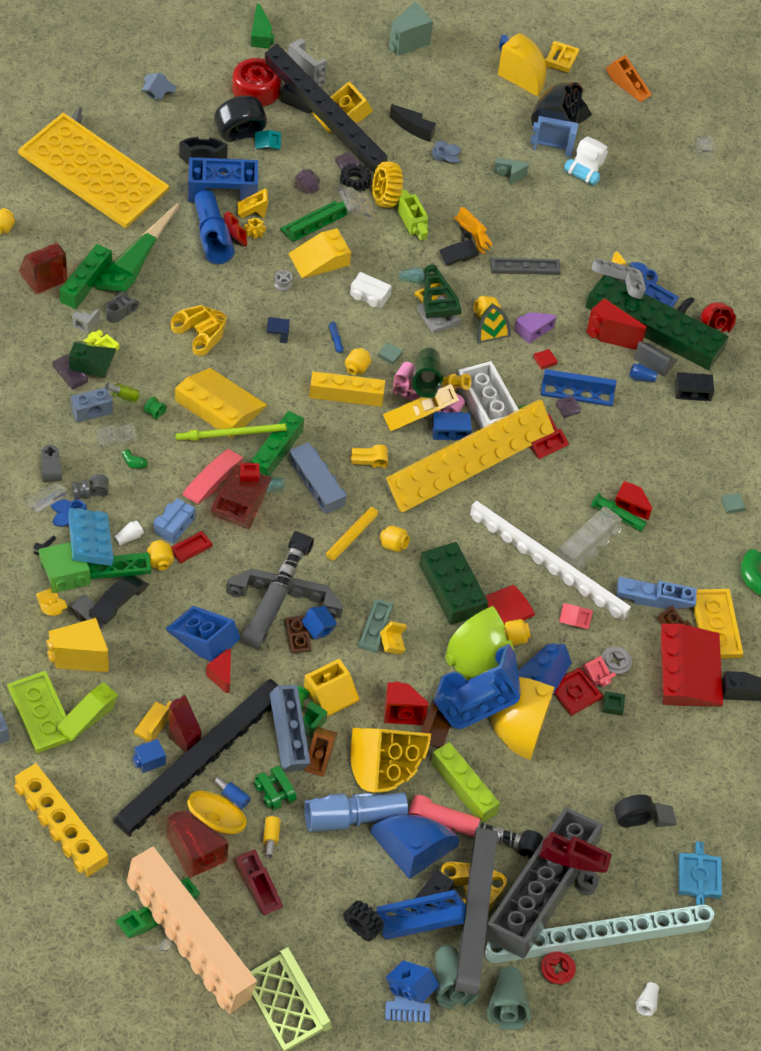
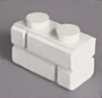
[350,272,392,309]

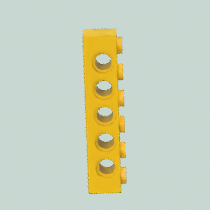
[14,763,109,877]

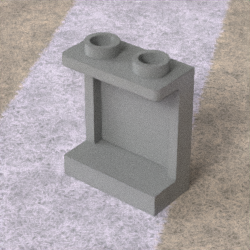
[288,38,327,87]

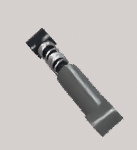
[241,531,314,650]

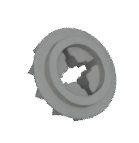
[601,647,632,676]

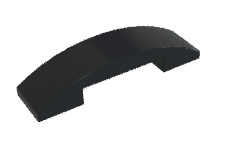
[89,575,149,625]

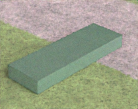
[358,599,394,653]

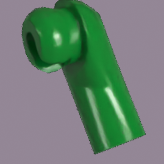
[122,449,148,469]

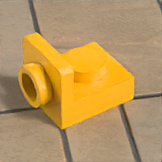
[380,622,407,654]

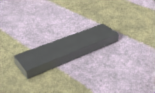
[490,258,561,275]

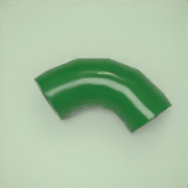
[740,549,761,597]

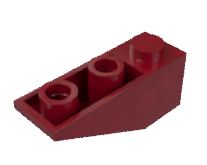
[169,695,202,752]

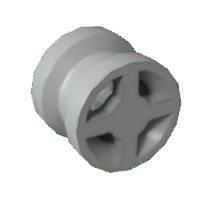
[274,270,292,291]

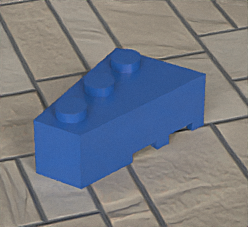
[518,643,572,696]

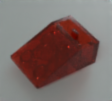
[211,465,272,530]

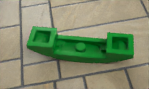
[116,877,200,938]

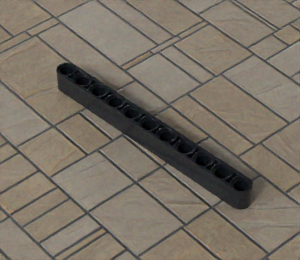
[113,679,278,837]

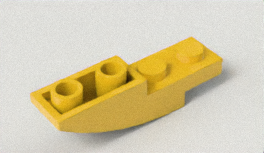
[383,384,459,431]

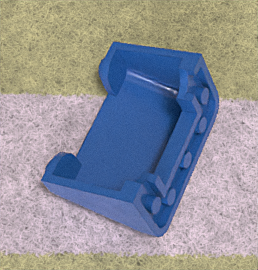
[434,644,521,729]

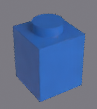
[302,606,337,639]
[132,739,166,773]

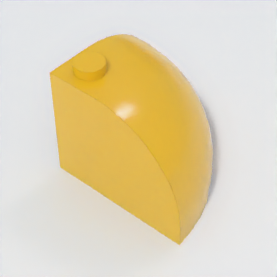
[498,33,547,97]
[489,677,555,760]
[351,728,431,792]

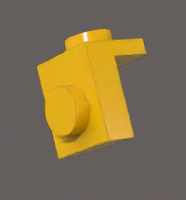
[36,588,67,616]

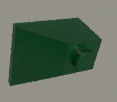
[69,340,116,378]

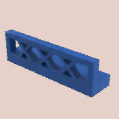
[541,369,617,407]
[376,890,466,940]

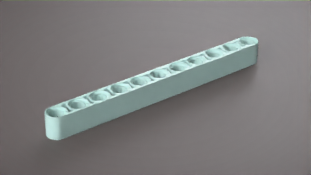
[485,905,714,963]

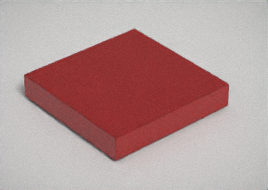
[553,667,603,716]

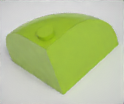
[445,606,518,681]

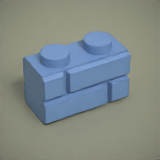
[153,498,196,544]

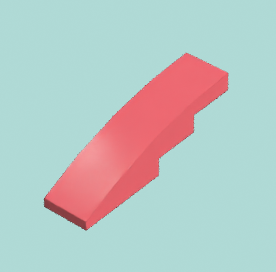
[183,449,244,504]

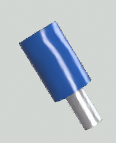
[214,777,251,810]

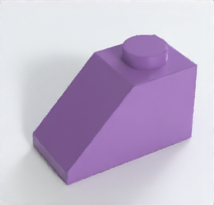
[515,312,556,344]

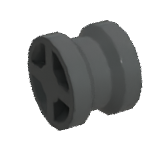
[89,474,109,497]
[71,479,90,500]
[576,870,599,895]

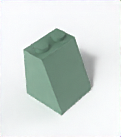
[389,2,433,56]

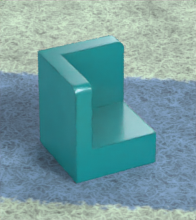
[255,130,281,150]

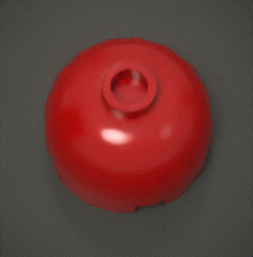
[700,302,736,333]

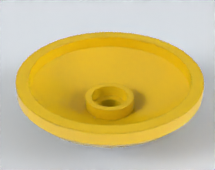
[187,791,247,835]

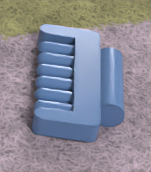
[385,995,430,1023]

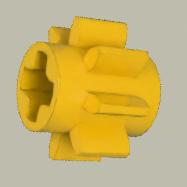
[244,218,266,239]

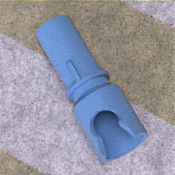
[304,792,408,833]

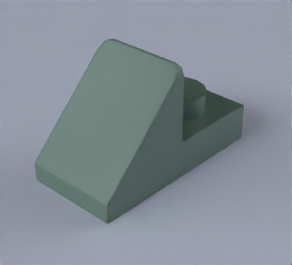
[494,158,529,185]

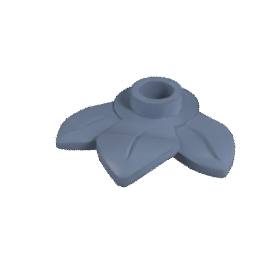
[432,141,461,163]

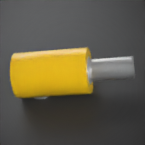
[263,816,281,858]

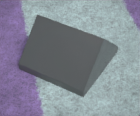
[634,341,678,377]

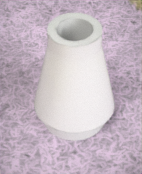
[114,521,144,546]
[636,982,659,1016]

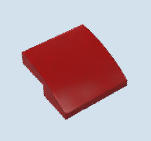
[529,414,569,459]
[485,584,535,629]

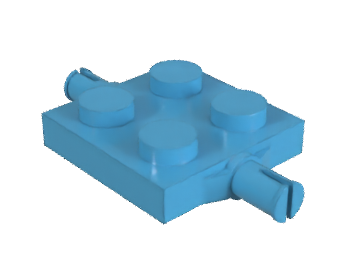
[678,841,722,906]

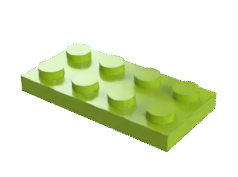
[7,671,76,754]

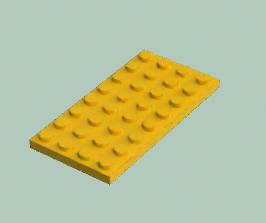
[18,112,170,229]

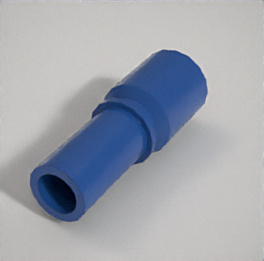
[194,190,235,264]

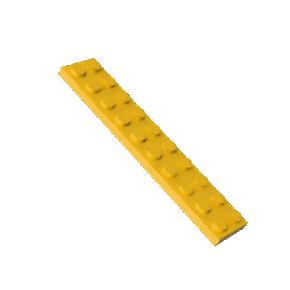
[386,399,554,512]

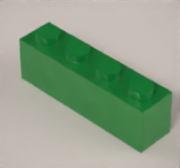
[59,244,112,309]
[251,411,304,481]

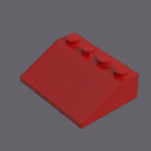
[660,624,723,706]

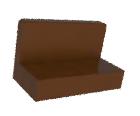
[421,700,451,748]

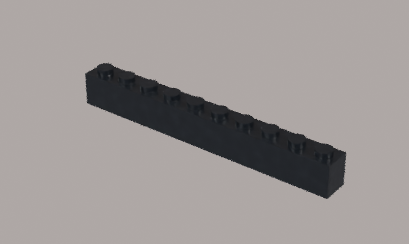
[265,44,388,174]

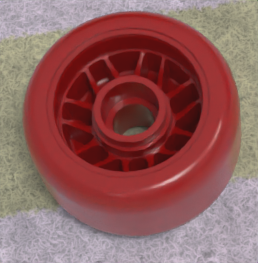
[232,58,282,107]

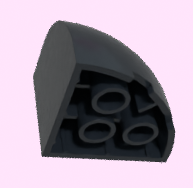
[531,82,584,126]

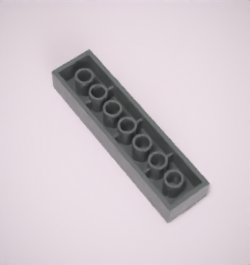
[485,807,603,959]

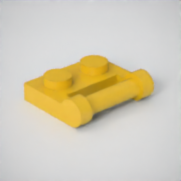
[545,41,580,73]

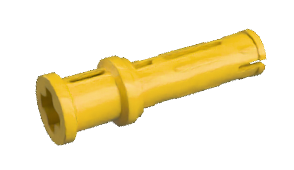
[440,373,472,390]

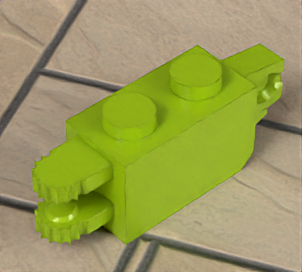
[398,189,428,241]

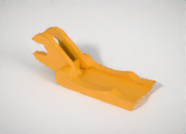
[454,207,493,254]

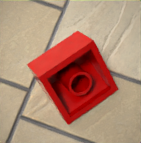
[384,681,428,726]

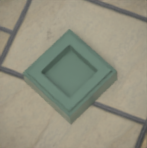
[378,343,403,365]
[721,493,746,514]

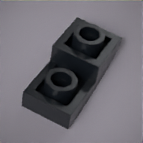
[439,240,479,266]

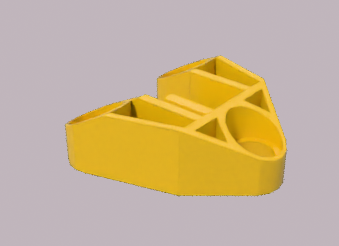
[171,305,227,356]
[440,862,507,912]

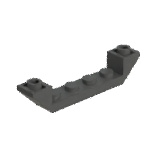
[226,568,343,619]

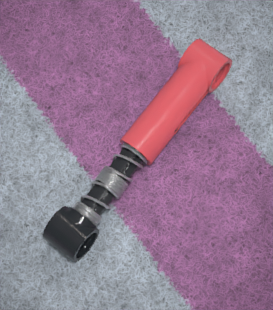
[408,795,543,859]

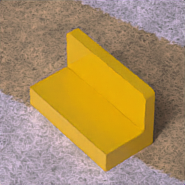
[134,701,172,742]

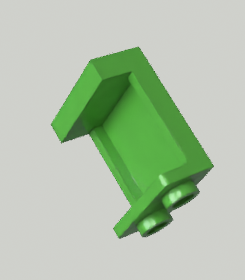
[39,542,91,593]

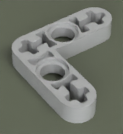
[591,258,646,299]

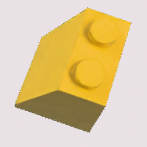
[46,618,109,672]

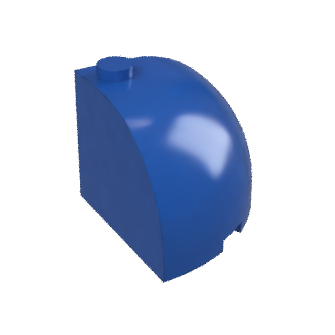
[370,815,460,879]

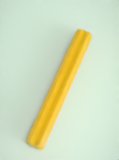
[326,507,378,561]

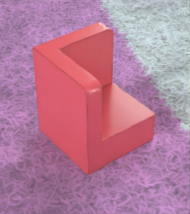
[559,603,593,629]

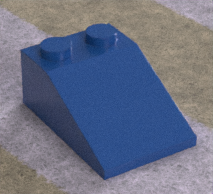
[166,606,241,662]

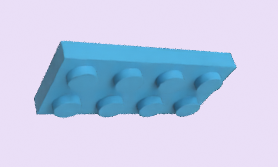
[68,508,113,566]

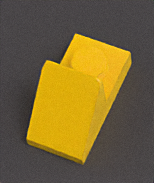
[237,188,268,218]

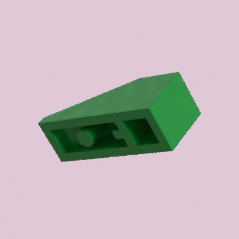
[251,4,275,49]

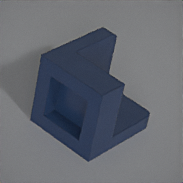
[266,317,290,343]

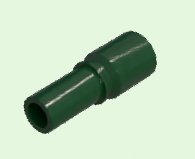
[412,348,444,398]

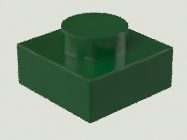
[602,691,625,716]

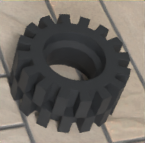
[340,163,371,193]
[343,900,384,942]

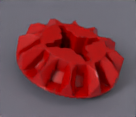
[541,951,576,986]

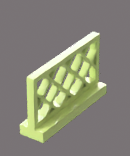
[250,947,332,1051]

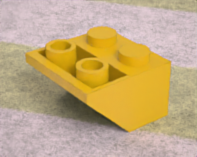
[304,659,359,717]

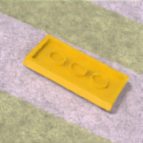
[693,589,744,659]

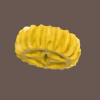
[372,161,404,208]

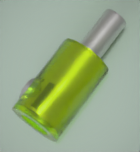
[105,383,139,403]

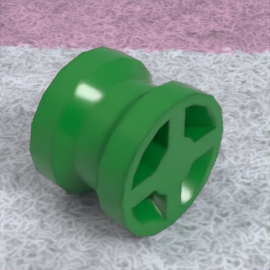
[143,397,167,420]

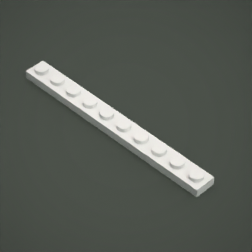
[470,501,631,621]

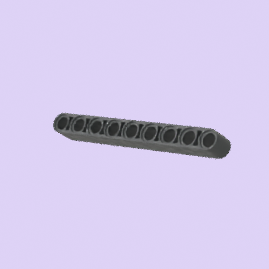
[455,827,498,995]

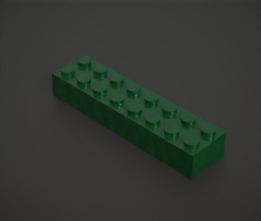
[585,275,729,371]

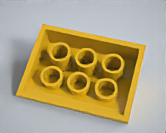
[175,368,267,438]

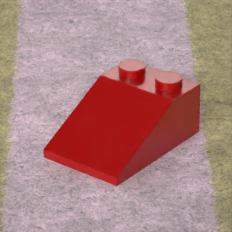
[586,298,647,350]

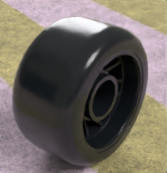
[214,95,267,142]

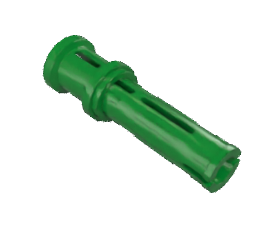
[591,493,647,532]

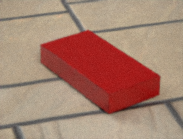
[171,531,213,564]

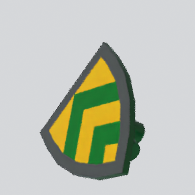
[477,303,511,344]

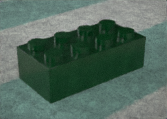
[419,542,488,625]

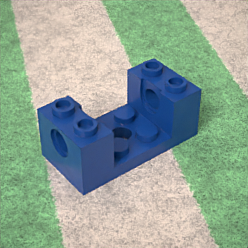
[188,157,258,202]

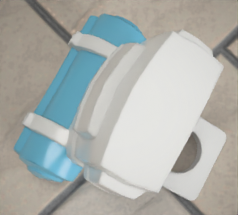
[564,136,608,186]

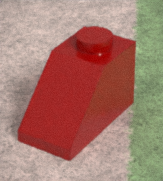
[615,481,653,520]

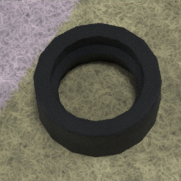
[614,794,656,828]

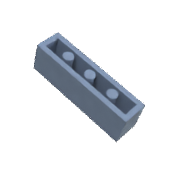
[289,442,347,514]
[270,685,310,772]

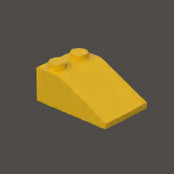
[311,81,373,133]
[288,228,351,279]

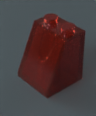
[19,242,67,295]
[167,810,228,878]

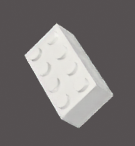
[457,361,519,429]

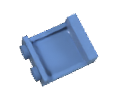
[530,116,578,157]

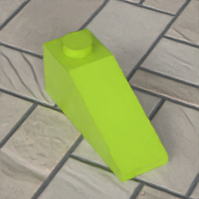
[57,682,118,741]

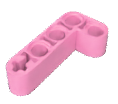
[393,362,465,413]

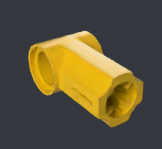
[351,444,388,468]

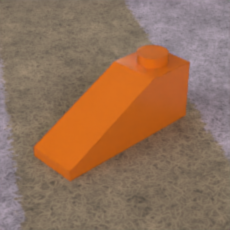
[606,54,652,102]

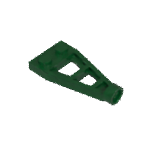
[423,264,462,318]

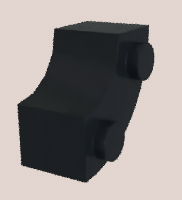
[179,136,228,164]

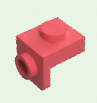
[582,656,616,687]

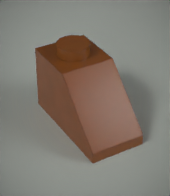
[304,727,338,777]

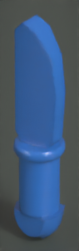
[329,321,344,353]

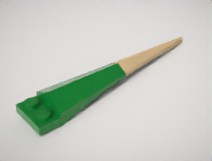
[94,203,179,292]

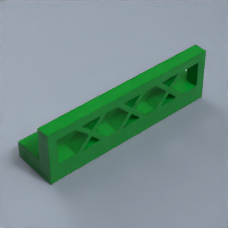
[280,200,349,243]
[87,552,151,579]

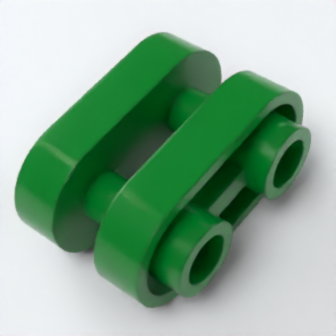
[253,765,297,811]

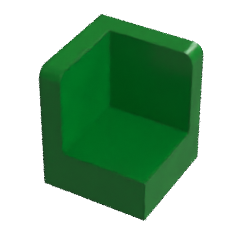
[303,701,328,737]

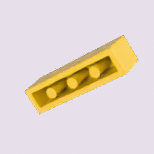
[309,371,385,407]

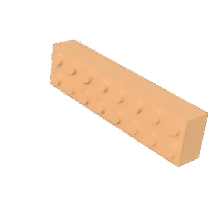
[127,846,257,1014]

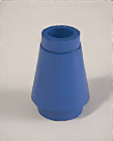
[629,363,657,383]

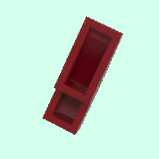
[539,831,612,873]
[233,849,284,916]

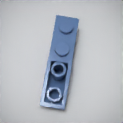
[616,577,697,609]

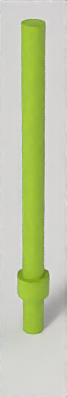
[175,423,287,441]

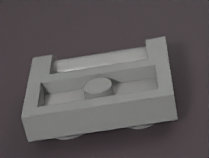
[417,295,461,334]

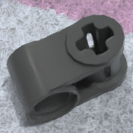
[106,291,139,323]
[42,444,62,482]
[67,595,104,629]

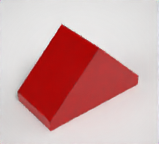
[206,649,231,693]

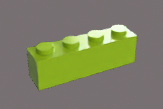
[431,742,500,823]

